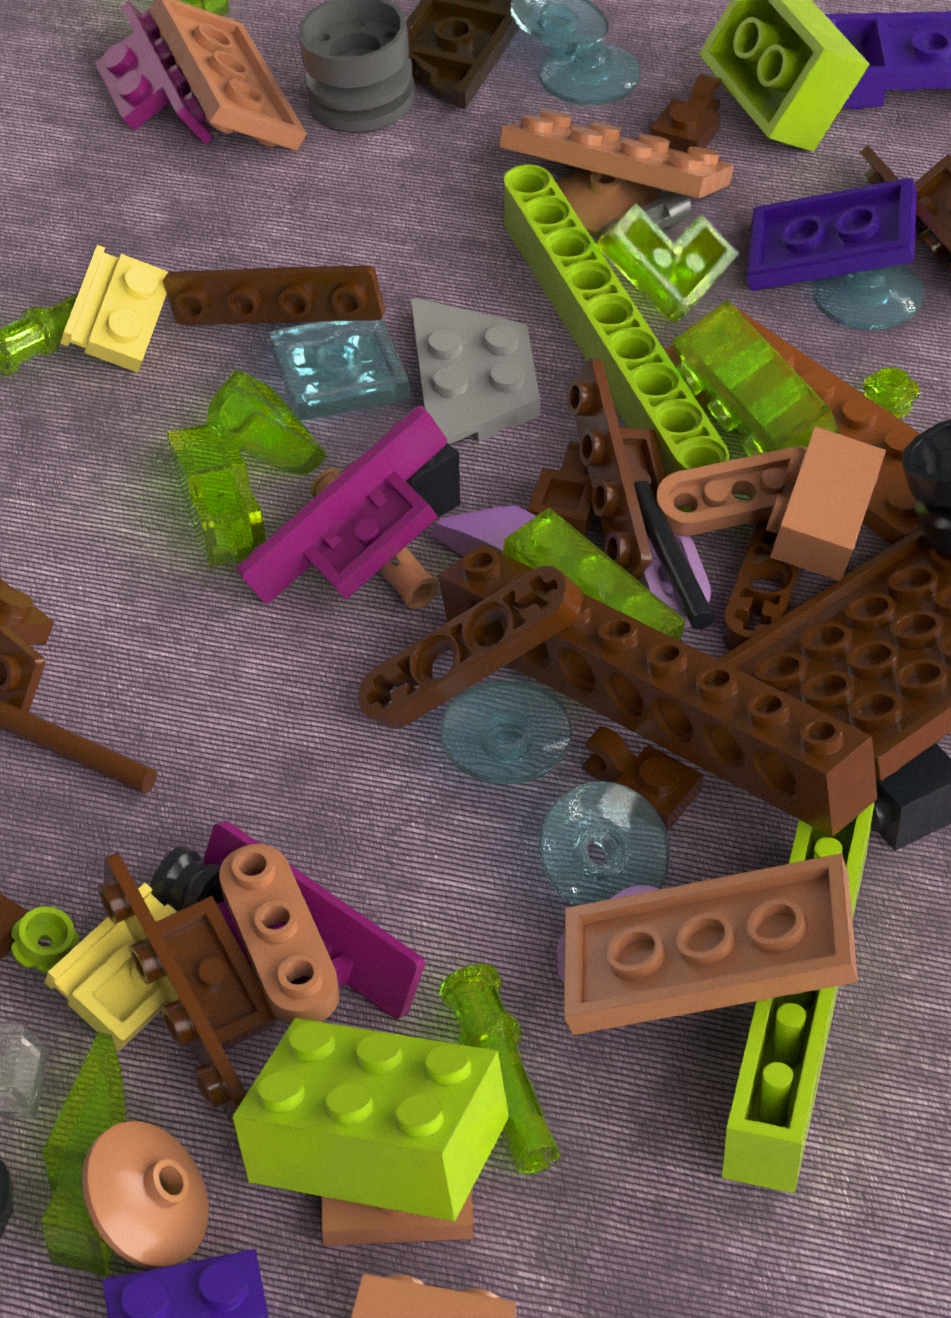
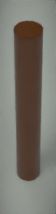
[0,699,157,794]

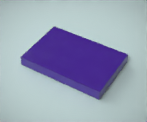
[746,178,917,291]

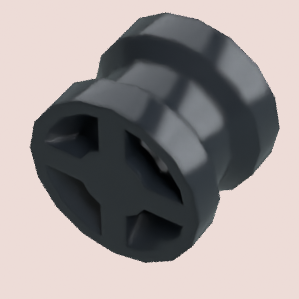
[150,846,225,912]

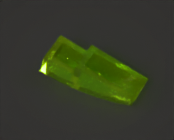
[166,420,266,567]
[41,1031,130,1276]

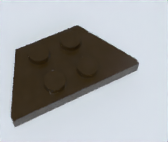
[406,0,535,109]

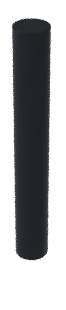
[634,481,715,630]

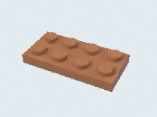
[149,0,307,151]
[499,110,734,199]
[564,853,858,1035]

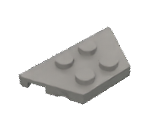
[411,298,540,444]

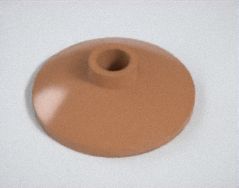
[557,169,658,236]
[82,1121,209,1269]

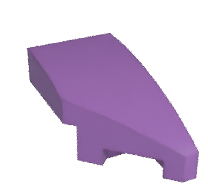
[431,505,567,569]

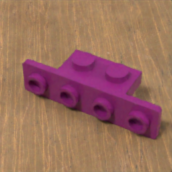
[95,0,214,144]
[236,406,447,603]
[202,821,425,1019]

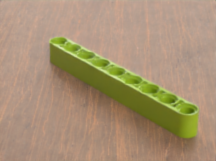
[503,164,730,513]

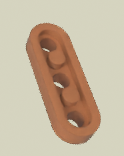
[656,446,807,536]
[219,844,340,1025]

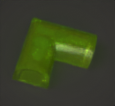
[595,204,739,322]
[207,370,327,475]

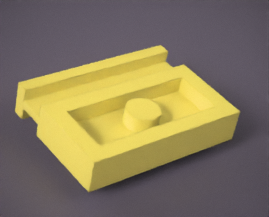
[60,245,168,373]
[44,883,177,1052]

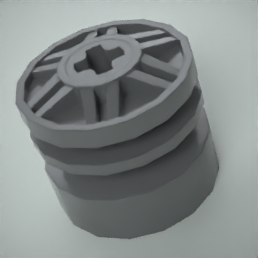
[298,0,415,132]

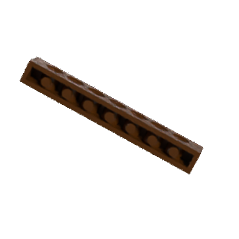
[438,544,877,837]

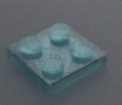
[269,318,410,422]

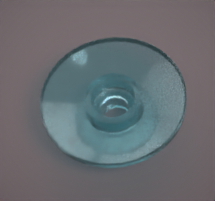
[510,0,608,48]
[540,41,640,105]
[813,264,924,330]
[441,681,572,784]
[539,782,670,907]

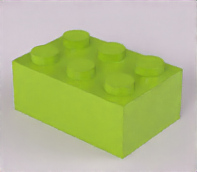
[698,0,870,152]
[232,1018,509,1222]

